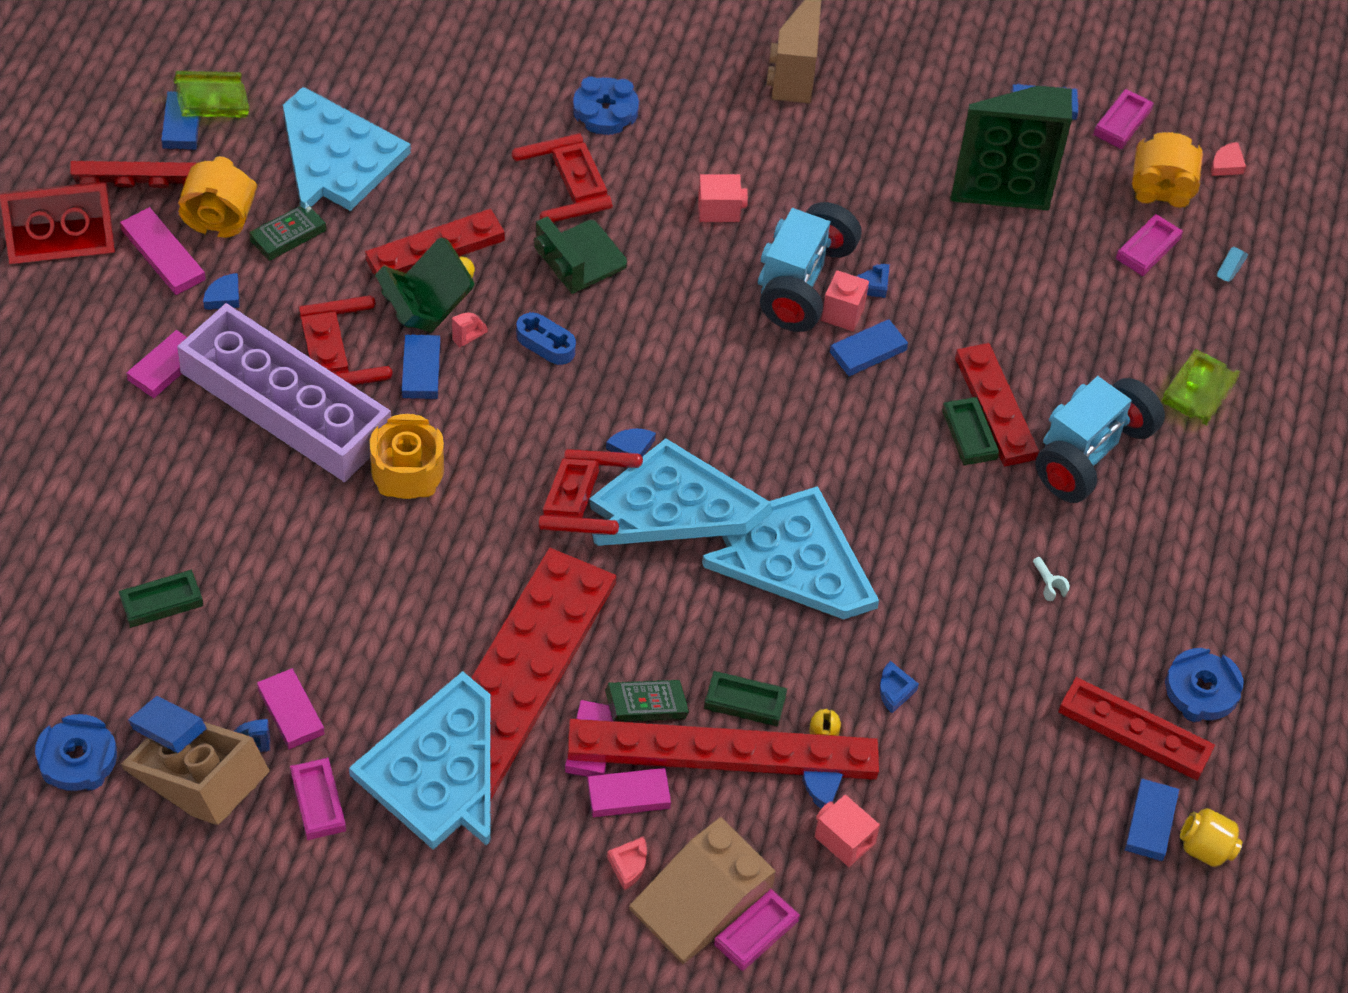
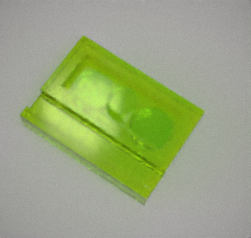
[173,71,250,117]
[1161,349,1240,426]

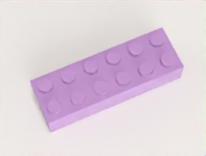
[177,303,391,482]

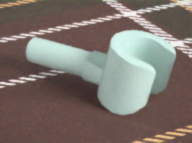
[1033,557,1070,601]

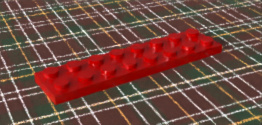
[471,547,617,801]

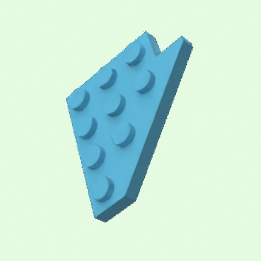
[283,87,411,211]
[589,439,772,546]
[702,486,879,620]
[349,671,490,849]

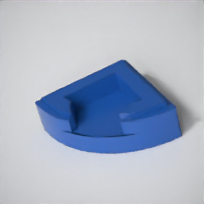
[857,264,890,298]
[203,273,240,310]
[606,429,656,457]
[880,661,919,713]
[234,719,270,752]
[803,771,843,809]

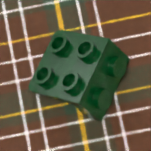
[533,216,627,294]
[375,238,474,333]

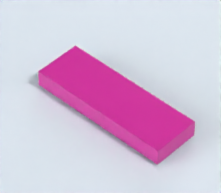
[120,207,206,295]

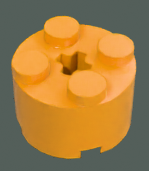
[1132,132,1203,208]
[178,156,257,238]
[370,414,444,499]

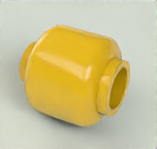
[1180,808,1242,867]

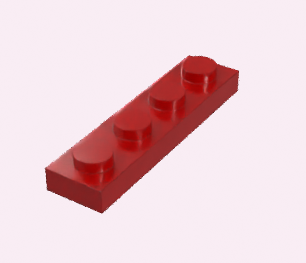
[70,161,197,188]
[365,208,505,284]
[955,343,1039,467]
[1058,677,1215,781]

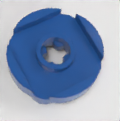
[573,77,639,135]
[1165,648,1244,722]
[35,714,117,791]

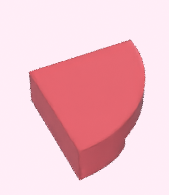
[1211,142,1246,176]
[452,313,488,348]
[607,837,647,890]

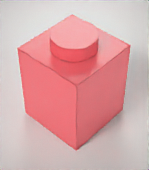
[698,174,748,222]
[821,270,869,332]
[815,794,880,867]

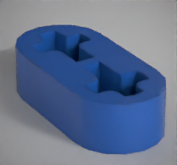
[516,312,576,365]

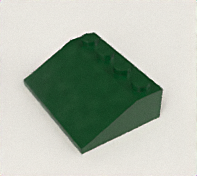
[950,86,1072,211]

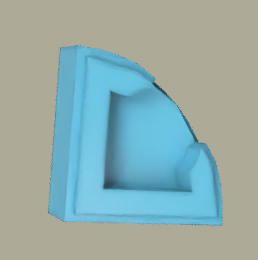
[1217,246,1249,282]

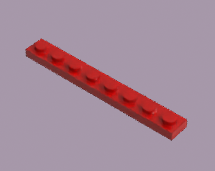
[567,719,879,780]

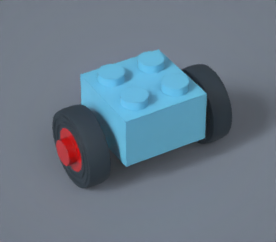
[758,202,862,332]
[1035,376,1165,503]

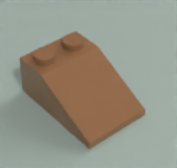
[767,0,821,103]
[121,722,270,825]
[629,817,776,964]

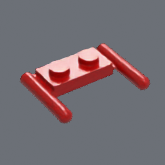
[511,133,613,223]
[298,295,393,386]
[539,449,643,535]

